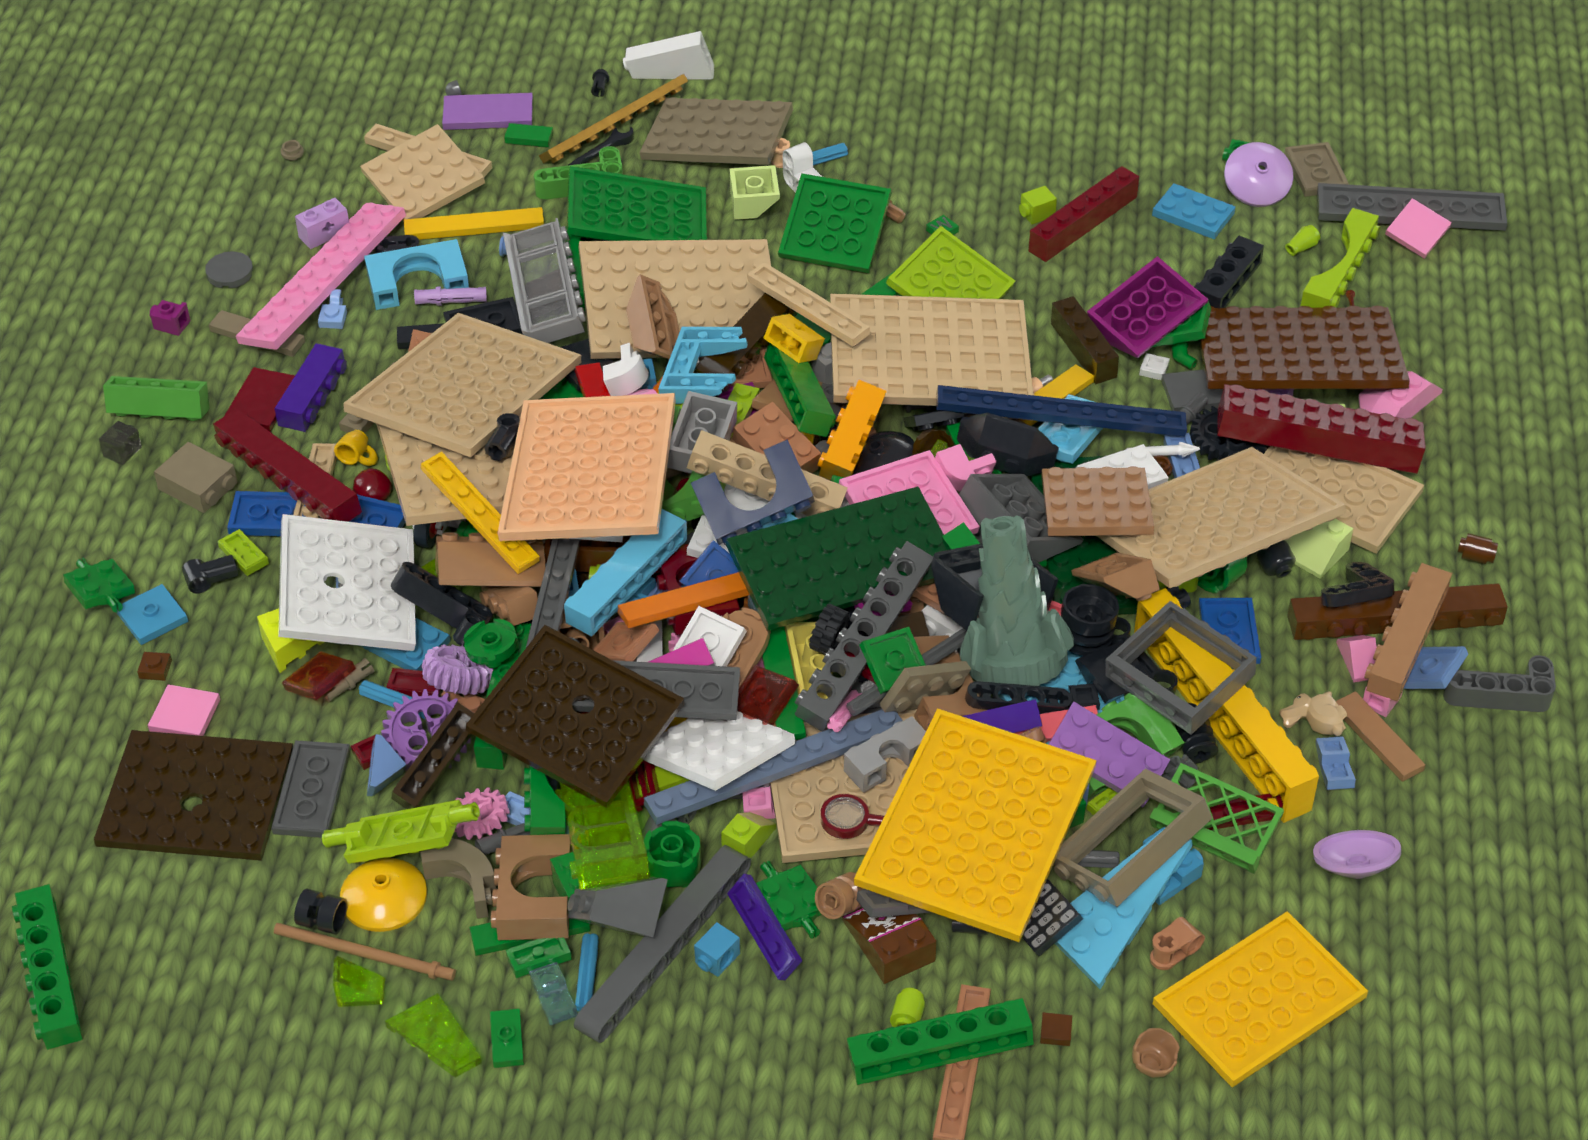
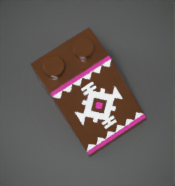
[842,908,936,984]

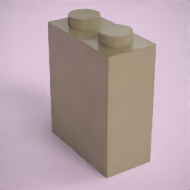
[154,442,238,513]

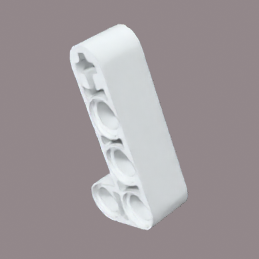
[783,142,822,193]

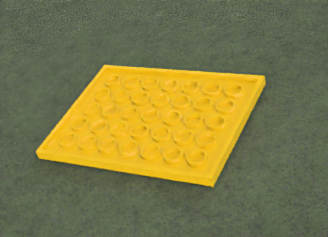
[854,708,1097,942]

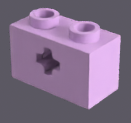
[295,198,349,249]

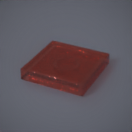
[282,651,356,701]
[737,665,799,726]

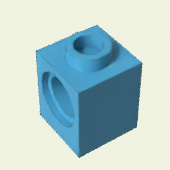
[694,922,740,977]

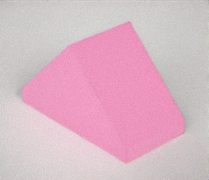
[1336,635,1377,682]

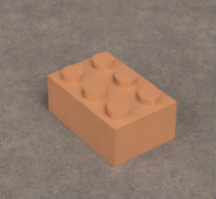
[732,401,821,473]

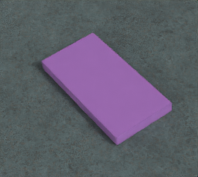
[442,93,533,130]

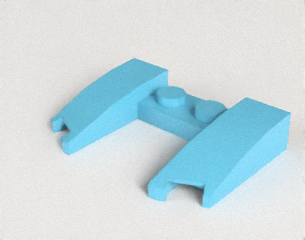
[658,327,748,404]

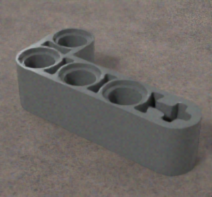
[1443,655,1556,712]

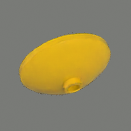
[340,858,427,932]

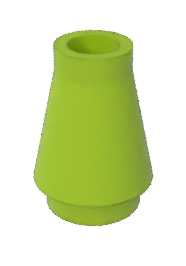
[1285,225,1321,256]

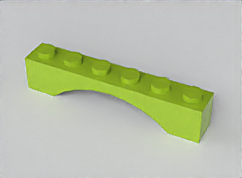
[1301,208,1380,308]

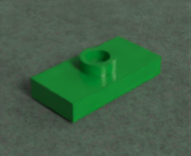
[490,1008,524,1068]

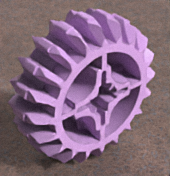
[422,644,493,695]

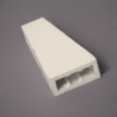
[623,31,714,79]

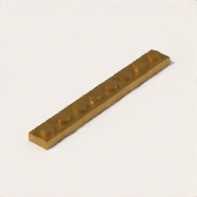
[539,74,688,163]

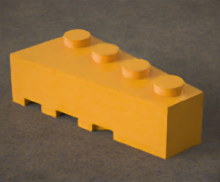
[817,380,887,480]

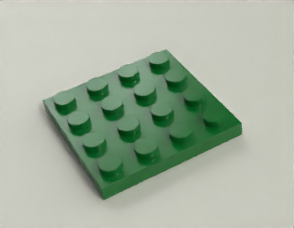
[778,173,892,273]

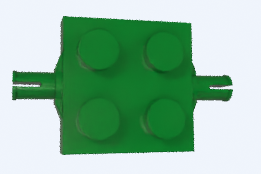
[63,558,135,613]
[756,861,822,939]

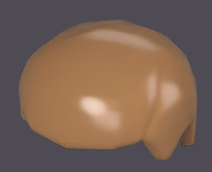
[1132,1028,1180,1078]

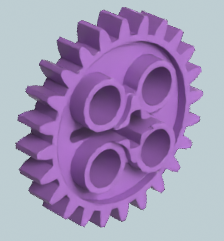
[381,689,471,771]

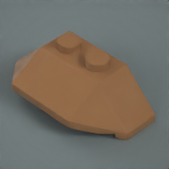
[626,274,680,359]

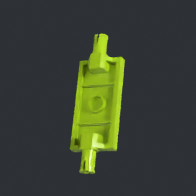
[322,800,480,864]

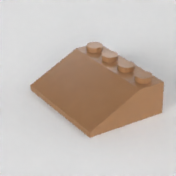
[435,532,546,587]

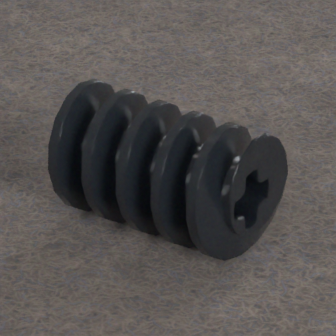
[1175,703,1219,764]

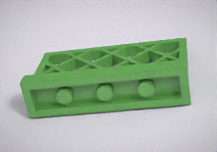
[1149,763,1284,874]

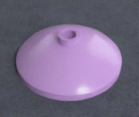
[1224,142,1293,207]
[1313,830,1401,879]

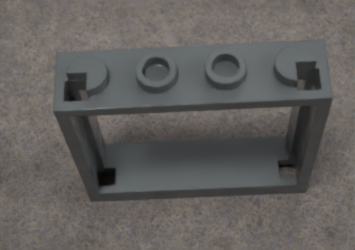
[1106,601,1257,734]

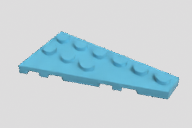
[1055,828,1192,989]

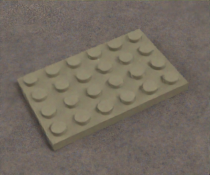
[639,97,793,165]

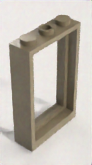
[1054,769,1212,907]

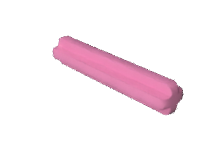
[827,690,862,733]

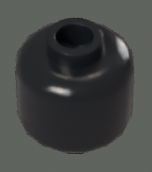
[1257,540,1296,578]

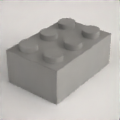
[667,391,737,473]

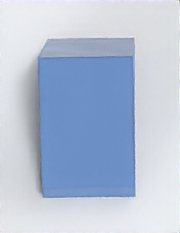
[367,734,406,797]

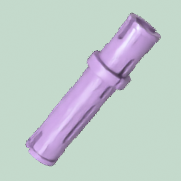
[414,287,487,306]

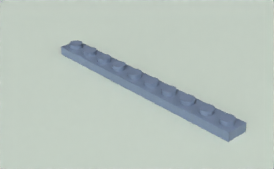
[644,709,903,825]

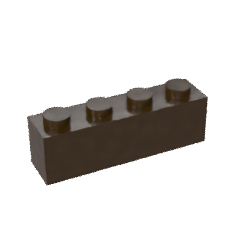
[1051,296,1119,385]
[391,702,474,809]

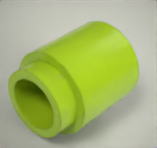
[890,988,925,1027]

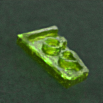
[385,993,482,1078]

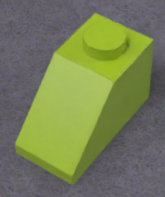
[721,812,777,858]

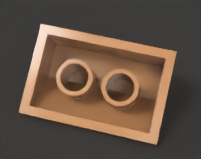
[1071,553,1160,601]

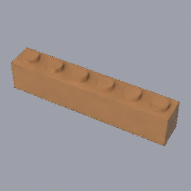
[1364,563,1452,702]

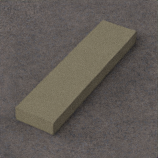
[209,310,305,357]

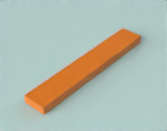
[618,572,750,628]

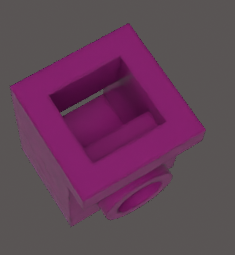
[150,300,191,336]

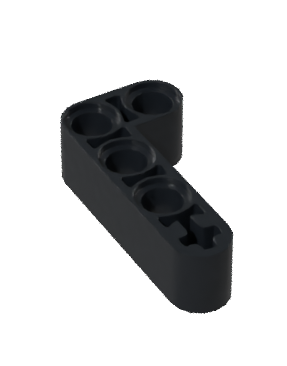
[390,562,493,646]

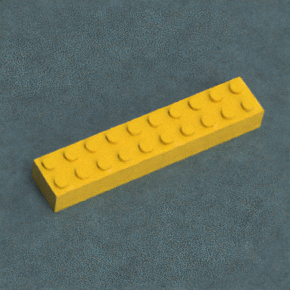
[1134,588,1319,823]

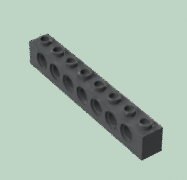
[795,541,933,731]

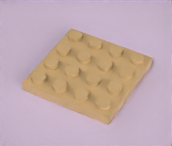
[360,124,485,222]

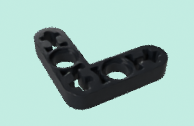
[1321,562,1395,607]

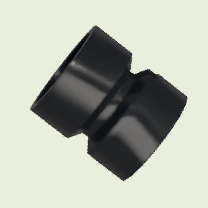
[294,888,348,935]

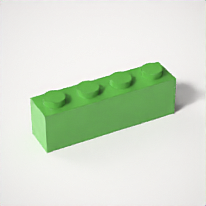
[103,376,209,421]

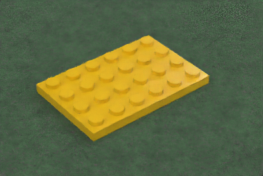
[1153,911,1368,1088]

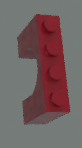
[654,544,739,635]

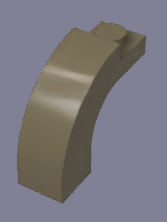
[421,838,496,919]

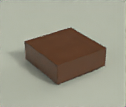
[1040,1012,1072,1046]

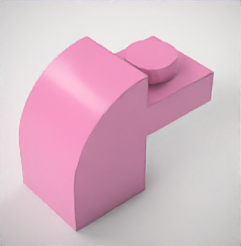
[935,444,996,491]

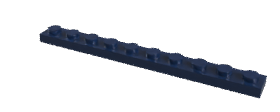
[936,385,1187,437]

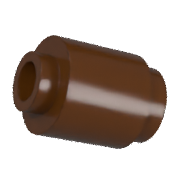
[1457,533,1498,564]

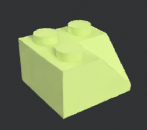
[730,165,780,220]

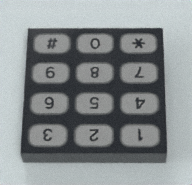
[1022,879,1083,957]

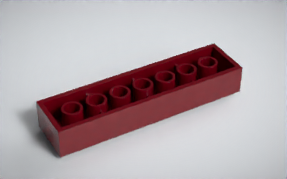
[1217,384,1426,474]

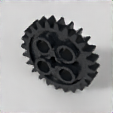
[1189,406,1270,461]

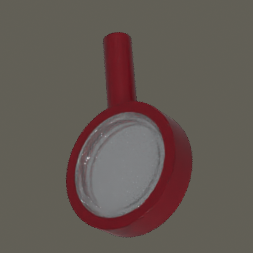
[821,794,884,839]

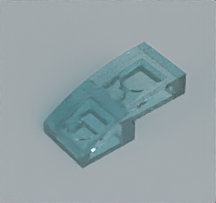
[529,962,578,1025]

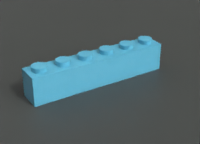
[564,509,687,636]

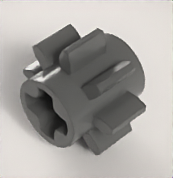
[1162,754,1198,789]

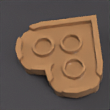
[723,608,771,694]

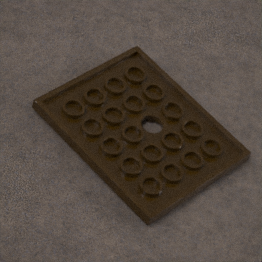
[465,625,684,808]
[94,730,293,861]

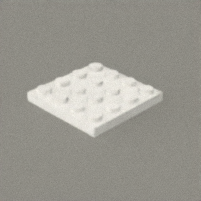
[643,711,795,791]

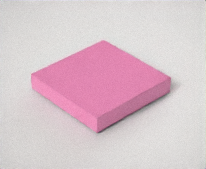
[1385,198,1452,259]
[148,684,220,736]

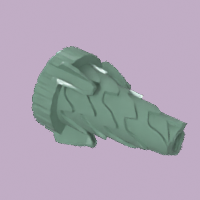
[960,515,1074,686]

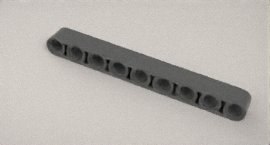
[574,845,751,1043]

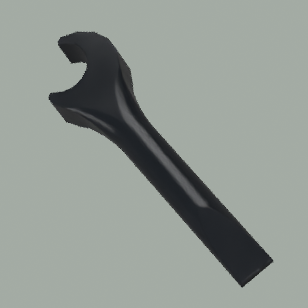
[568,127,634,166]

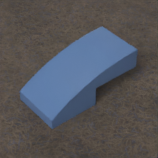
[1316,737,1356,790]

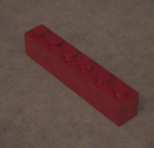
[1028,166,1139,262]

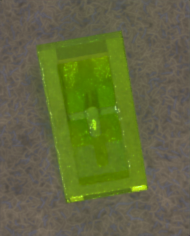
[333,956,385,1007]

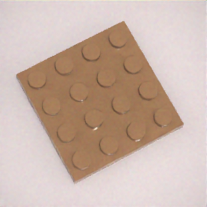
[1042,466,1154,536]

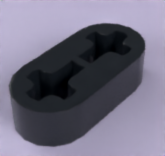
[375,235,420,253]

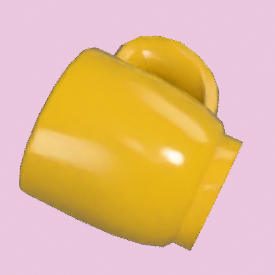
[334,430,378,466]

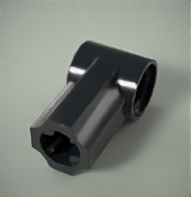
[485,413,520,461]
[182,555,238,594]

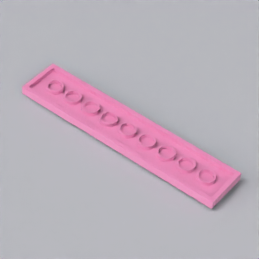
[236,203,406,350]

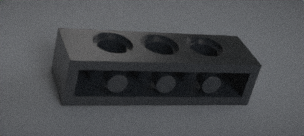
[1194,235,1264,309]

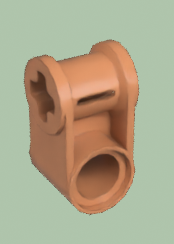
[1150,917,1205,970]

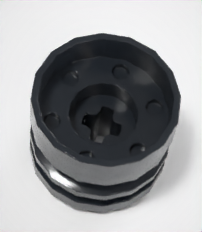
[1061,584,1119,656]

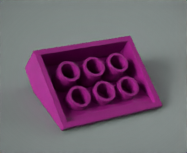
[1087,256,1208,358]

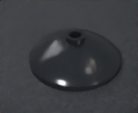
[852,431,915,475]

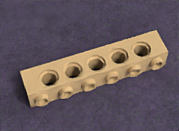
[687,430,848,516]

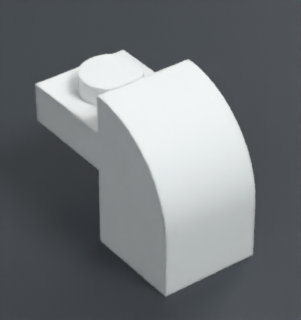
[603,343,649,396]

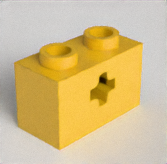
[764,314,825,363]

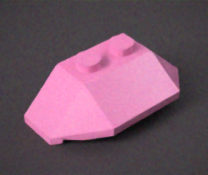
[1358,371,1443,419]

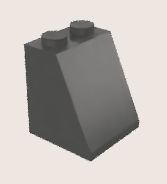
[567,877,667,937]

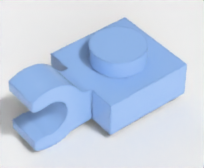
[318,289,347,329]

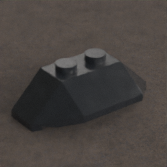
[957,413,1059,477]

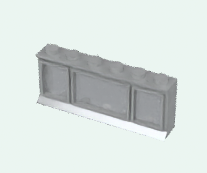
[503,218,586,343]

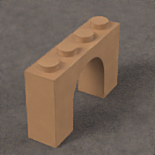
[914,635,987,731]
[491,834,572,940]

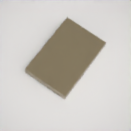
[1284,142,1349,197]

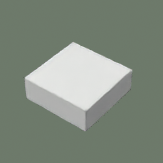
[1139,353,1170,380]

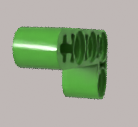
[534,146,623,199]

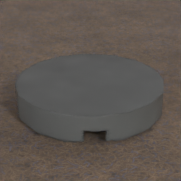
[205,251,253,288]

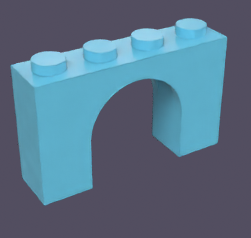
[364,239,469,310]

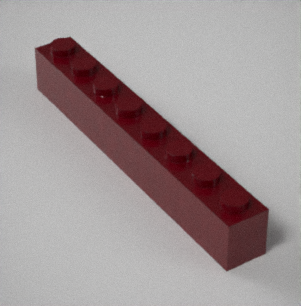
[213,409,362,522]

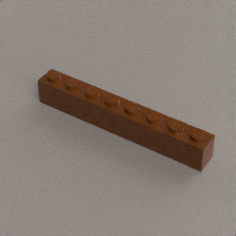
[1287,583,1508,640]

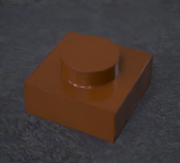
[137,652,172,681]

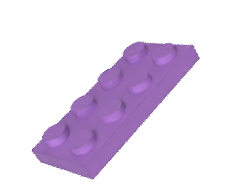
[1048,702,1170,807]

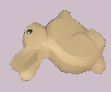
[1279,691,1347,736]

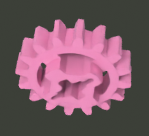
[454,787,510,840]

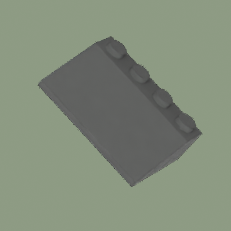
[959,474,1084,563]

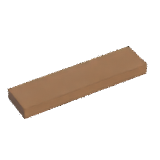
[1336,691,1425,782]

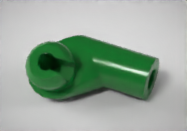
[1172,342,1198,370]

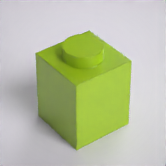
[1019,186,1057,225]

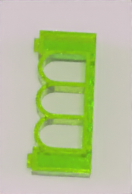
[555,780,650,890]

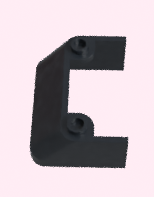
[931,543,1059,631]

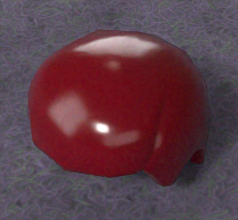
[352,468,392,501]

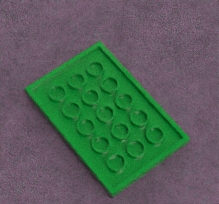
[567,166,707,241]

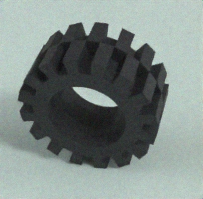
[809,603,850,655]

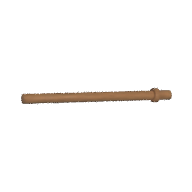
[274,923,456,981]

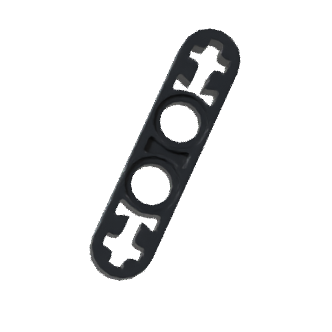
[965,681,1072,714]

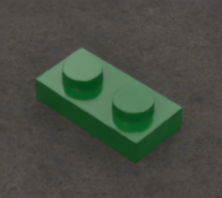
[506,937,572,978]

